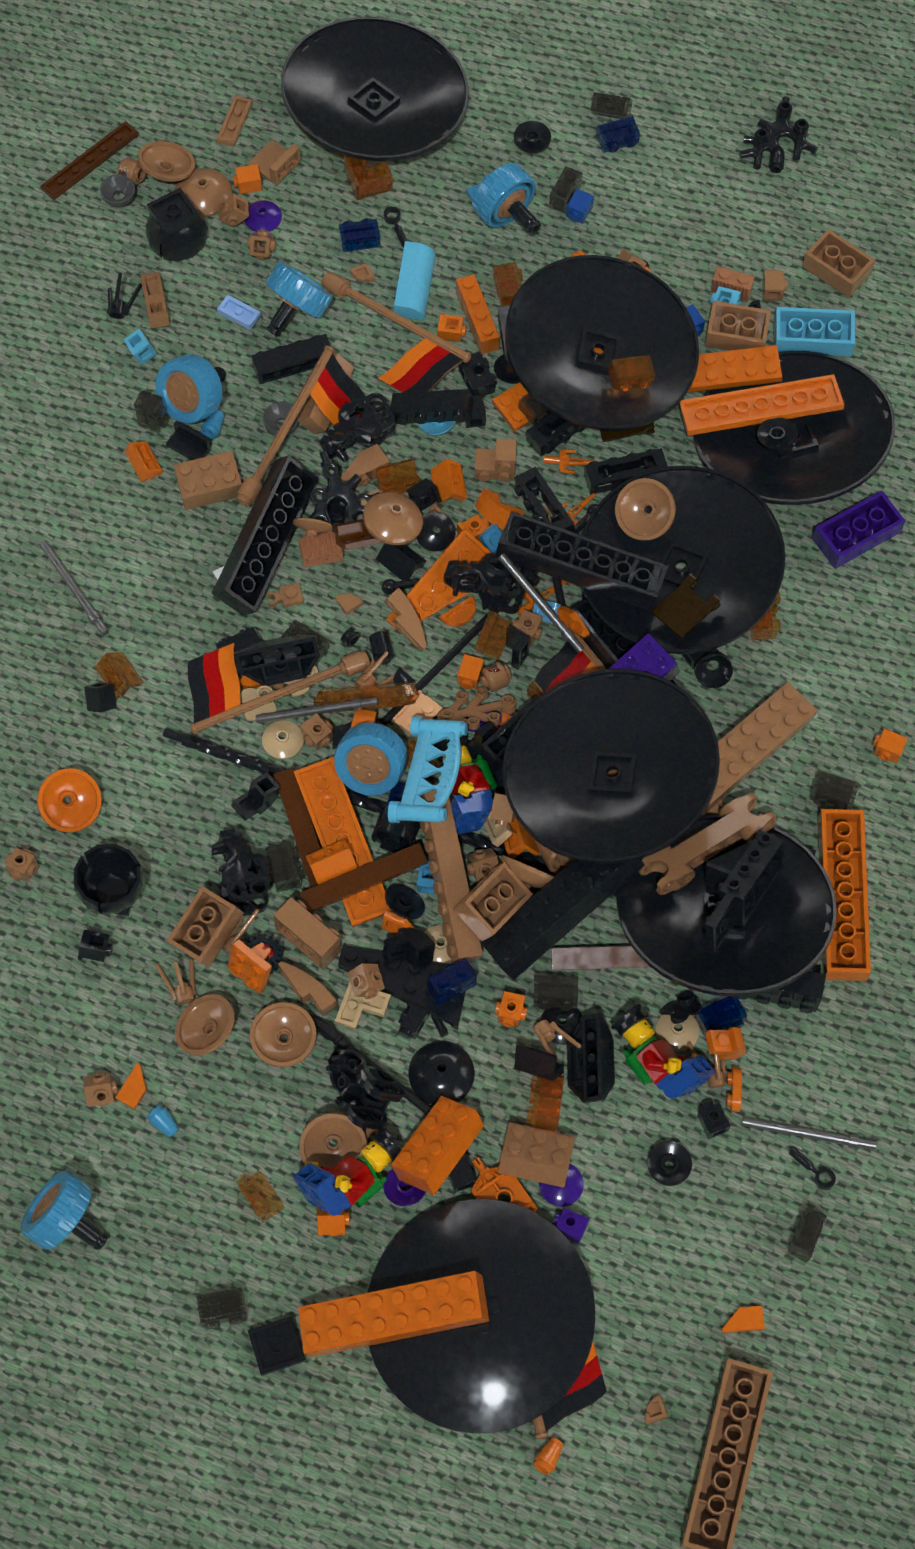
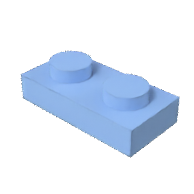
[217,295,261,330]

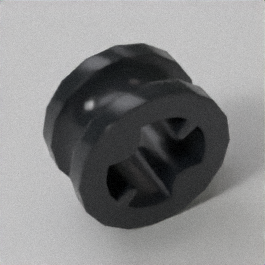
[341,627,361,648]

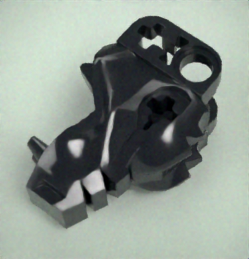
[319,392,396,462]
[444,552,528,614]
[211,828,272,916]
[326,1048,405,1130]

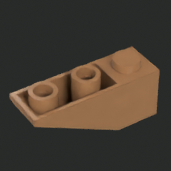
[341,444,390,489]

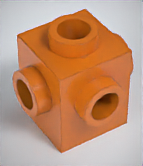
[495,991,527,1028]

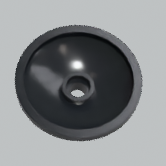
[408,1041,475,1105]

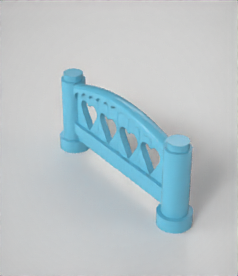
[388,716,468,823]

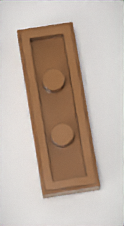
[216,95,253,147]

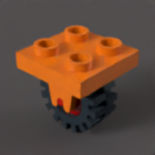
[227,934,283,994]

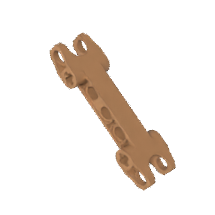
[638,793,777,895]

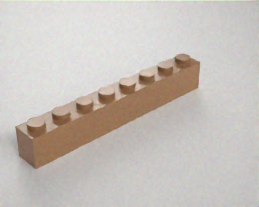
[419,790,483,963]

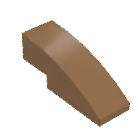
[140,272,170,329]
[383,588,427,652]
[278,961,337,1016]

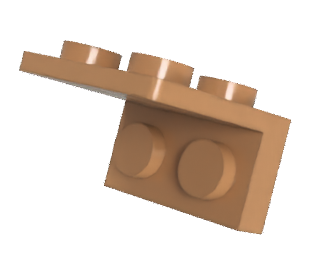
[248,140,301,185]

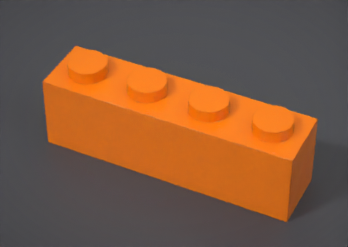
[456,274,500,354]

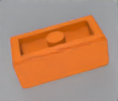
[125,441,163,482]

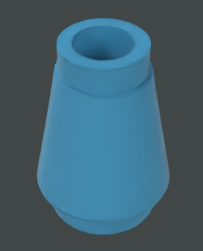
[201,410,224,439]
[147,1105,179,1138]

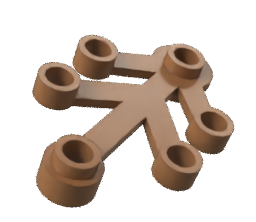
[437,687,516,730]

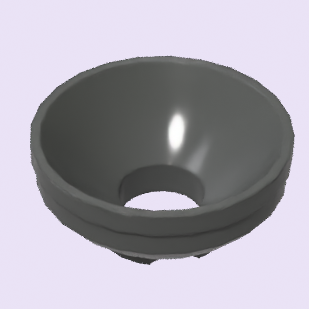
[100,174,135,207]
[263,401,299,435]

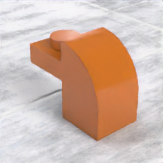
[705,1027,747,1060]

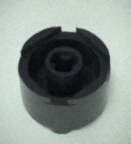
[371,806,420,853]

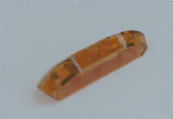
[313,682,419,712]

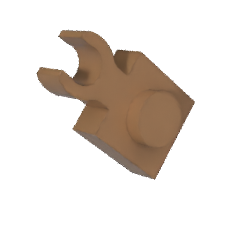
[266,583,304,608]

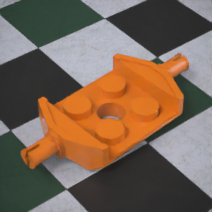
[471,1157,538,1213]

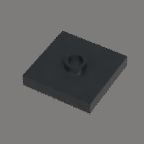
[248,1316,306,1376]

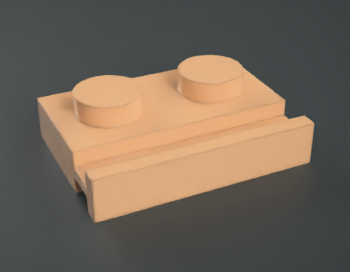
[392,690,443,740]

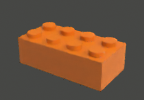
[391,1096,484,1195]

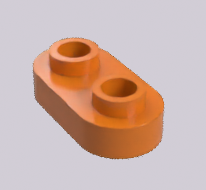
[726,1068,742,1112]

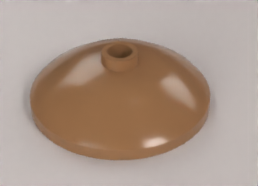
[138,141,195,182]
[175,168,232,217]
[615,478,676,540]
[363,492,423,545]
[501,855,554,890]
[175,994,234,1056]
[250,1002,316,1068]
[299,1113,367,1167]

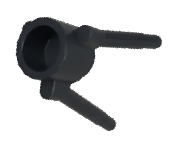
[107,272,142,319]

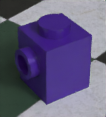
[552,1208,589,1244]

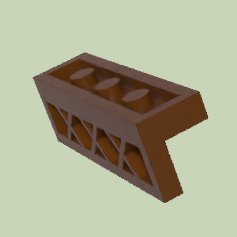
[335,519,420,550]

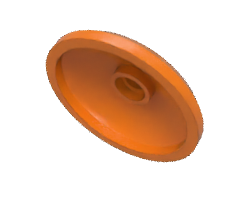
[37,768,102,832]

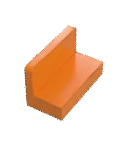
[431,459,467,504]
[504,817,540,859]
[305,839,358,885]

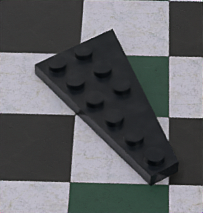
[338,945,471,1030]

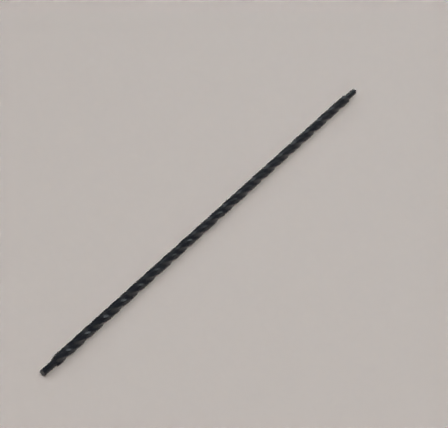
[163,729,617,897]

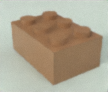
[802,229,875,298]
[705,301,771,350]
[174,451,242,510]
[453,862,533,941]
[167,886,244,968]
[273,897,341,970]
[498,1122,575,1188]

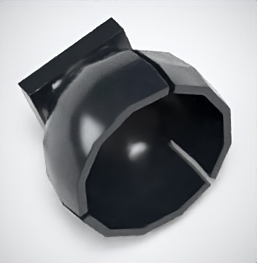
[146,187,208,262]
[74,844,143,916]

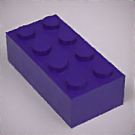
[812,490,905,569]

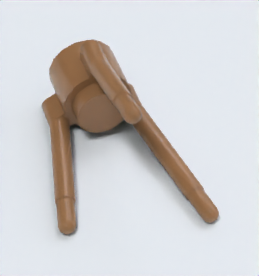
[355,651,406,694]
[222,909,267,954]
[155,959,197,1005]
[533,1020,581,1063]
[687,1042,727,1088]

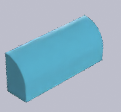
[394,241,436,320]

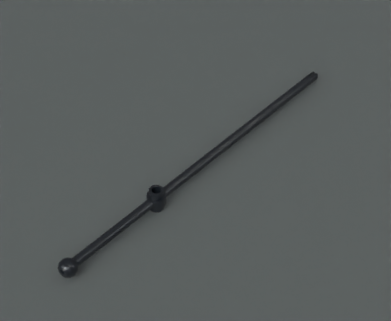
[382,504,598,725]

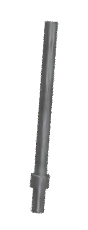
[40,540,109,636]
[498,553,584,653]
[255,697,379,723]
[742,1117,876,1150]

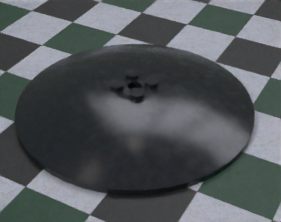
[281,17,469,161]
[505,255,699,431]
[694,351,895,505]
[582,466,785,654]
[503,669,720,864]
[616,815,836,997]
[368,1199,595,1434]

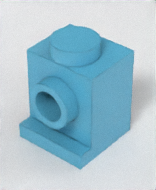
[710,286,741,305]
[124,329,158,364]

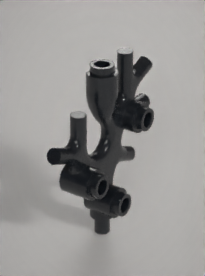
[739,96,818,173]
[308,450,380,529]

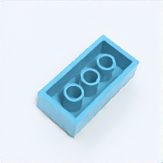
[774,307,855,357]

